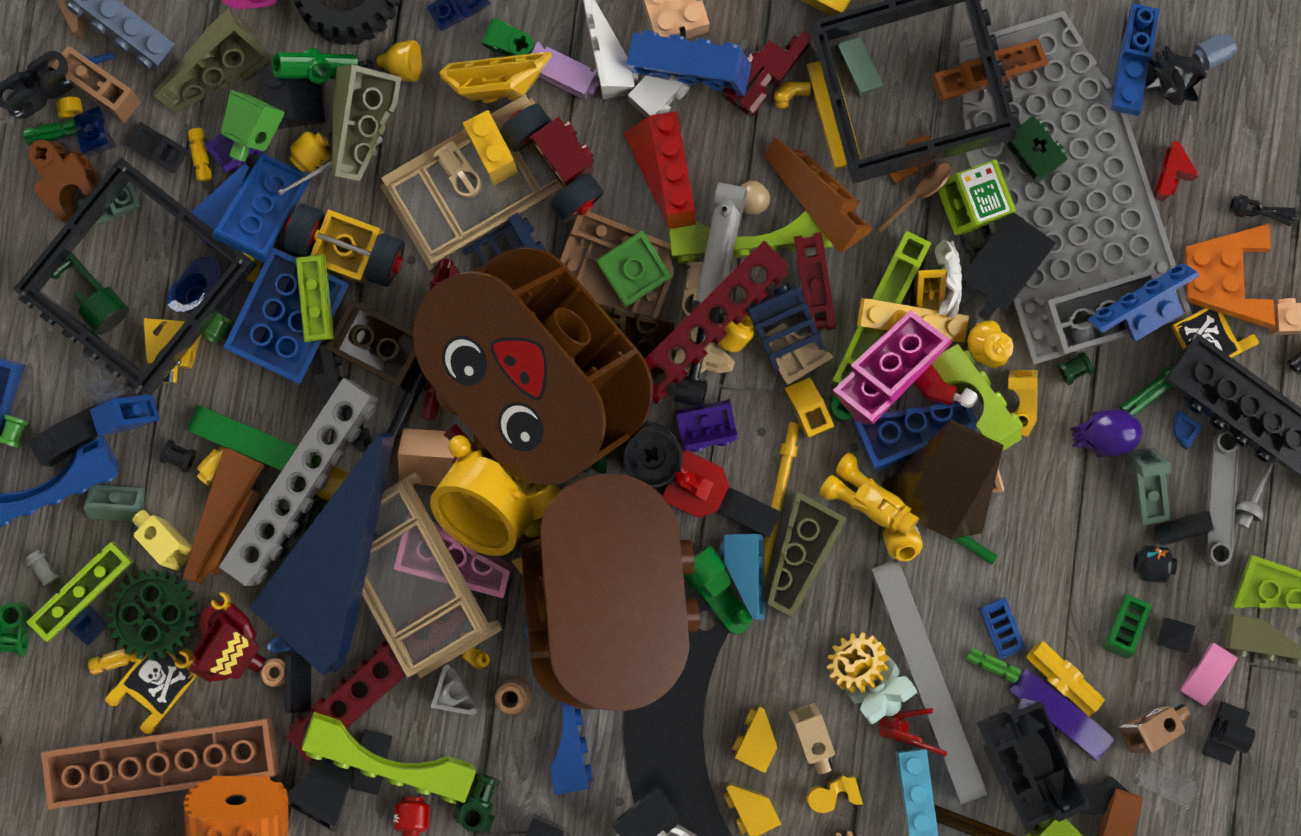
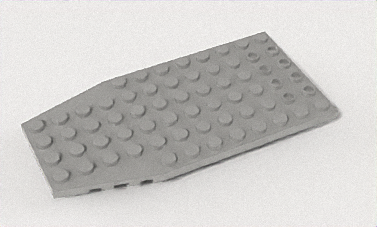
[958,11,1192,365]

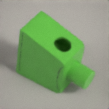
[221,90,285,162]

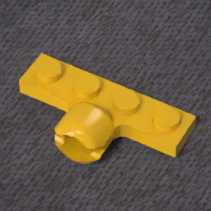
[857,298,969,343]

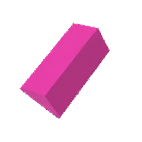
[833,310,952,424]

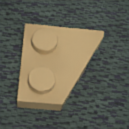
[758,323,833,386]

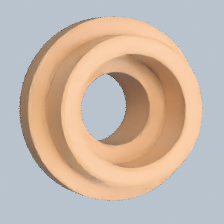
[260,658,285,687]

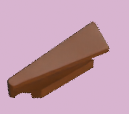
[764,137,873,253]
[183,448,264,584]

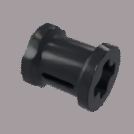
[160,439,197,473]

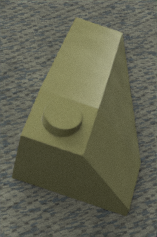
[153,8,272,112]
[332,65,402,181]

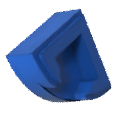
[1173,411,1203,449]

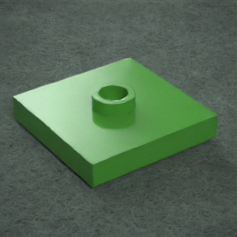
[595,230,672,307]

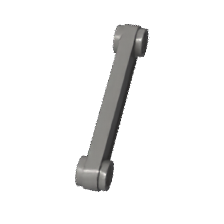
[1204,430,1239,566]

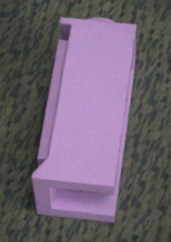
[531,41,600,101]

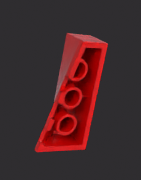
[624,111,696,229]

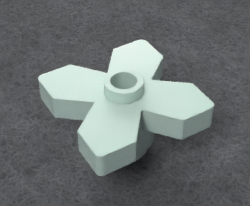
[844,656,917,724]

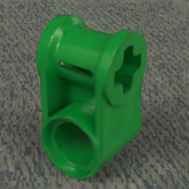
[481,18,535,56]
[0,602,31,657]

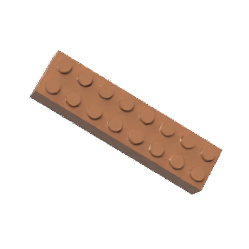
[41,717,281,810]

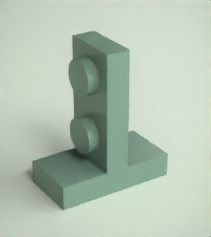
[1126,448,1171,525]

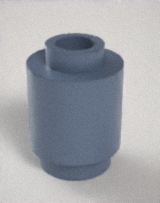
[1193,34,1237,70]

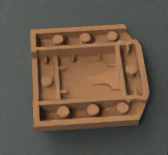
[560,211,674,318]

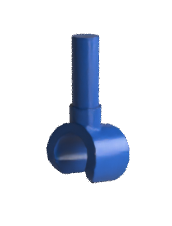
[80,52,116,64]

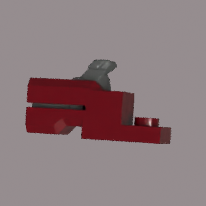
[722,31,812,118]

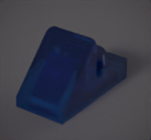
[74,106,116,156]

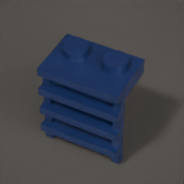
[462,212,546,265]
[745,283,825,371]

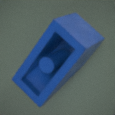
[90,394,160,436]

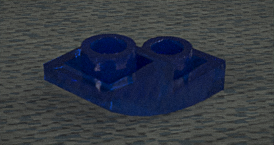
[427,0,491,31]

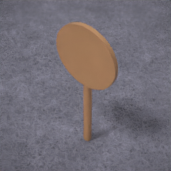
[877,163,952,233]

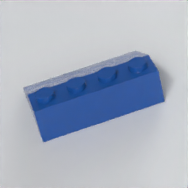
[223,247,349,384]

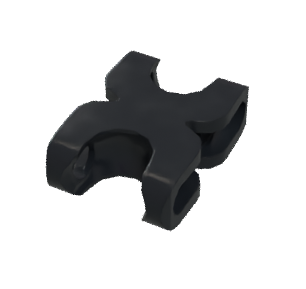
[0,51,75,119]

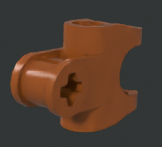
[29,140,100,223]

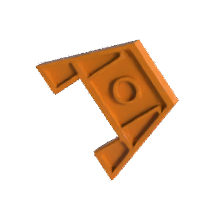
[1184,224,1275,330]

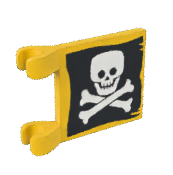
[1171,308,1259,358]
[105,651,197,734]

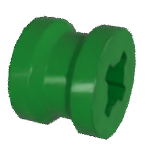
[829,396,853,421]

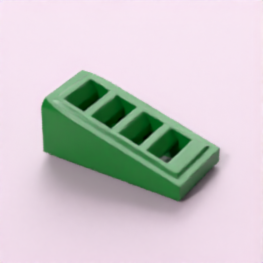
[1102,594,1152,659]

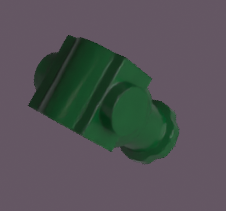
[452,773,500,832]

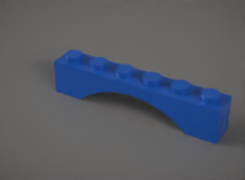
[0,436,119,527]
[525,626,593,795]

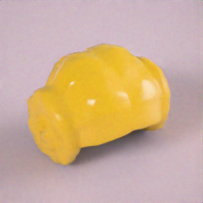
[967,320,1013,368]

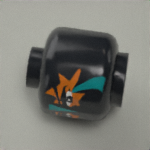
[1133,545,1177,583]

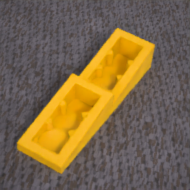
[806,61,862,170]

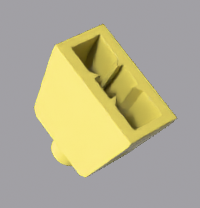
[132,510,192,571]

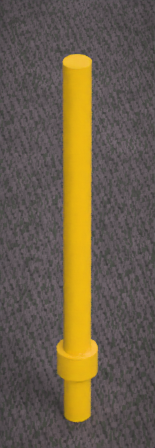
[764,422,800,585]

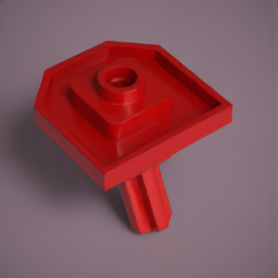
[662,451,729,518]

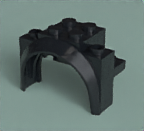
[976,698,1088,830]

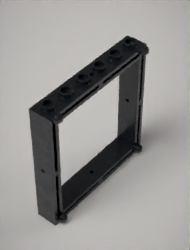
[810,0,1021,184]
[13,157,257,396]

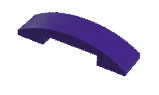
[1008,668,1115,761]

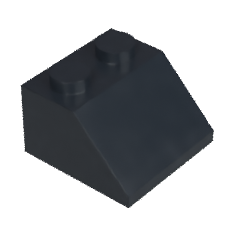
[258,67,326,129]

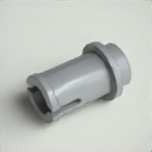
[25,550,59,587]

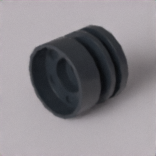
[621,422,682,487]

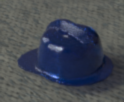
[167,256,222,315]

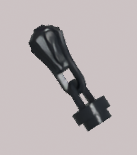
[1229,194,1299,227]

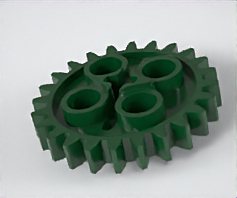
[105,569,199,661]

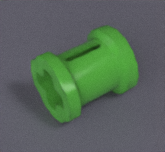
[0,414,29,448]

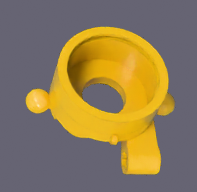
[430,435,562,556]

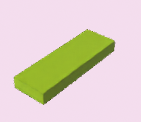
[296,255,334,342]

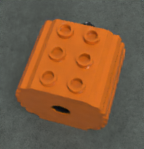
[184,776,289,836]

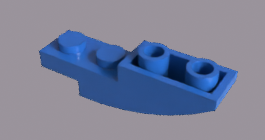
[1111,3,1160,116]

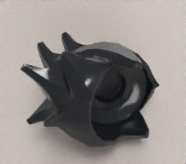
[1145,45,1207,105]

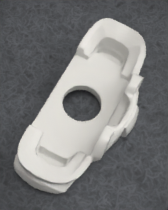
[935,240,962,318]

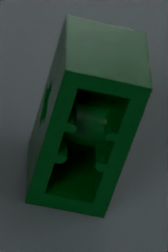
[1003,115,1068,185]

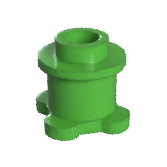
[201,313,235,344]

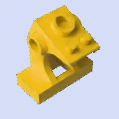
[1008,370,1038,437]

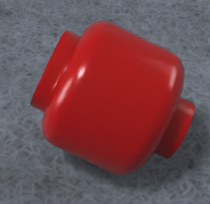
[393,797,430,836]

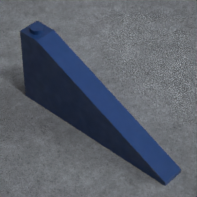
[250,433,395,675]

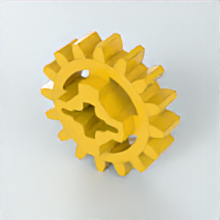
[827,632,889,694]

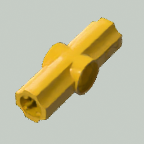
[1025,640,1105,716]

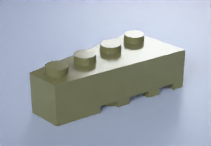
[767,491,847,619]

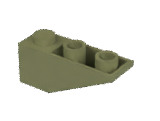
[1222,614,1301,665]

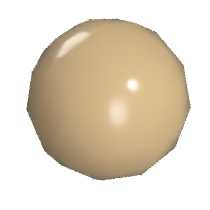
[741,181,771,215]

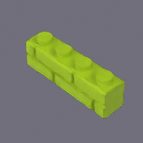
[27,542,134,642]

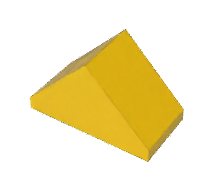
[913,269,947,311]

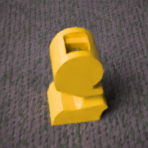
[807,774,863,813]

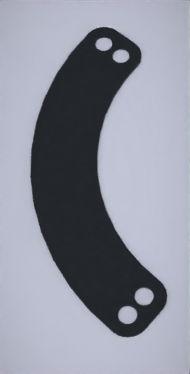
[625,582,732,836]

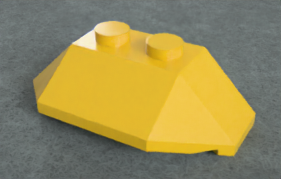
[439,51,552,103]

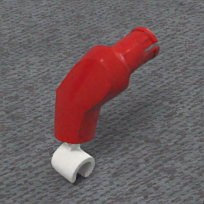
[913,364,978,408]

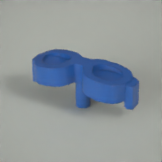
[267,637,300,655]

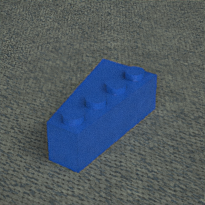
[626,30,752,97]
[852,401,978,474]

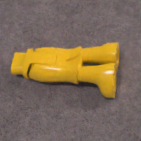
[819,452,919,536]

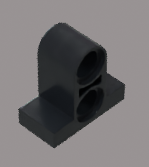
[1202,701,1255,765]

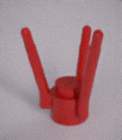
[879,708,948,756]

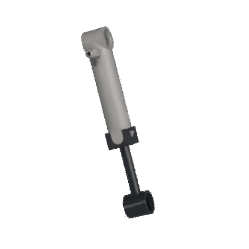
[674,182,747,408]

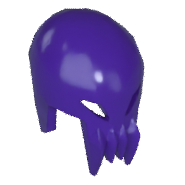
[1070,409,1143,458]

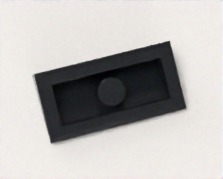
[1155,511,1215,546]
[284,655,312,713]

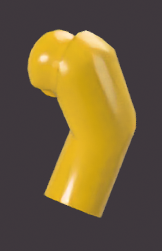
[773,81,811,109]

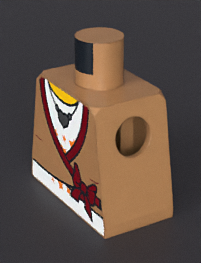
[1118,704,1191,753]

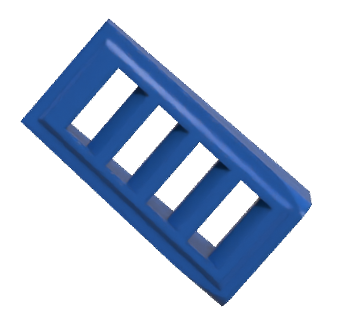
[977,597,1026,660]

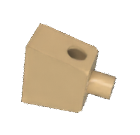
[788,703,835,774]

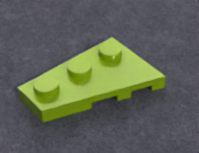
[1231,554,1301,609]

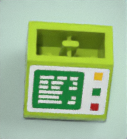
[938,159,1016,235]

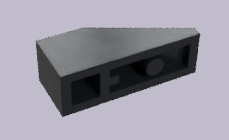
[27,399,109,467]

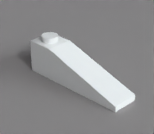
[583,0,639,99]

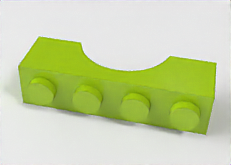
[932,344,1023,451]

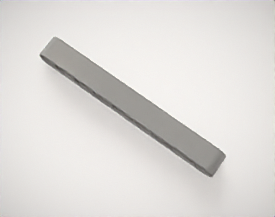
[870,560,987,805]

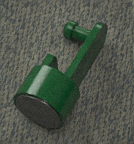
[51,252,129,335]

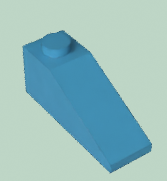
[720,534,765,620]

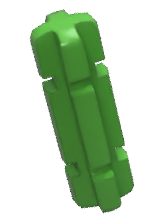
[966,648,1021,683]

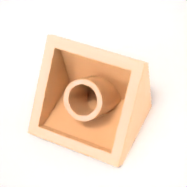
[398,428,456,486]

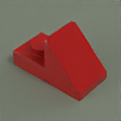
[1153,141,1199,201]

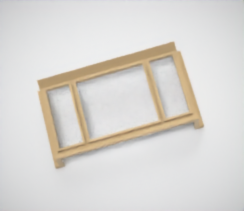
[380,94,563,271]
[362,472,503,678]

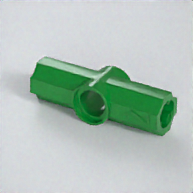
[272,48,358,84]

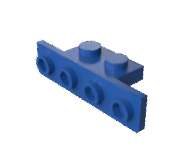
[1088,264,1199,341]

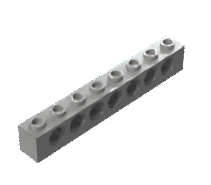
[219,378,378,586]

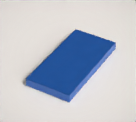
[212,153,311,262]

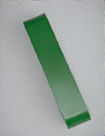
[186,404,321,480]

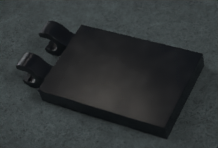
[960,212,1056,321]

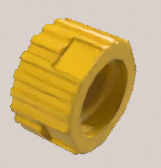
[56,97,83,118]

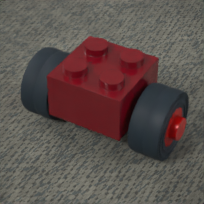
[499,103,604,222]

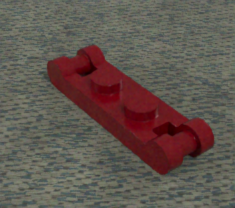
[793,232,836,334]

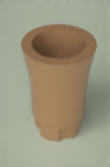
[494,676,533,716]

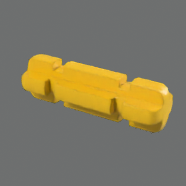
[188,128,213,182]
[88,648,140,675]

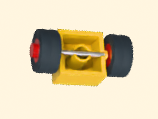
[284,203,405,287]

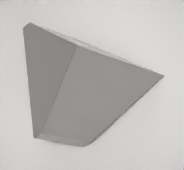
[431,663,480,715]

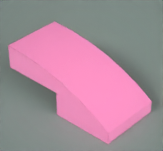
[1180,643,1238,706]

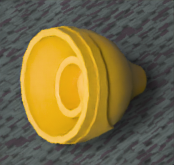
[377,40,422,82]

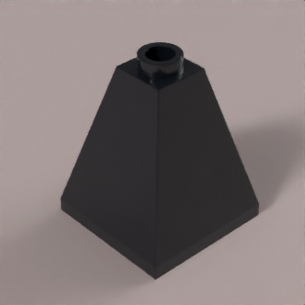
[287,758,355,833]

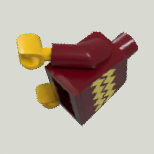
[175,592,265,682]

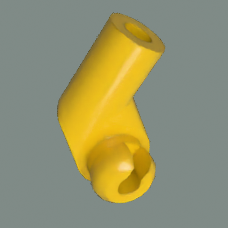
[460,632,490,669]

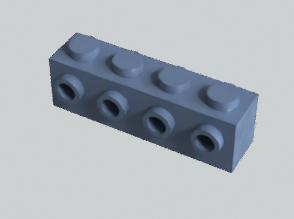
[64,0,175,73]

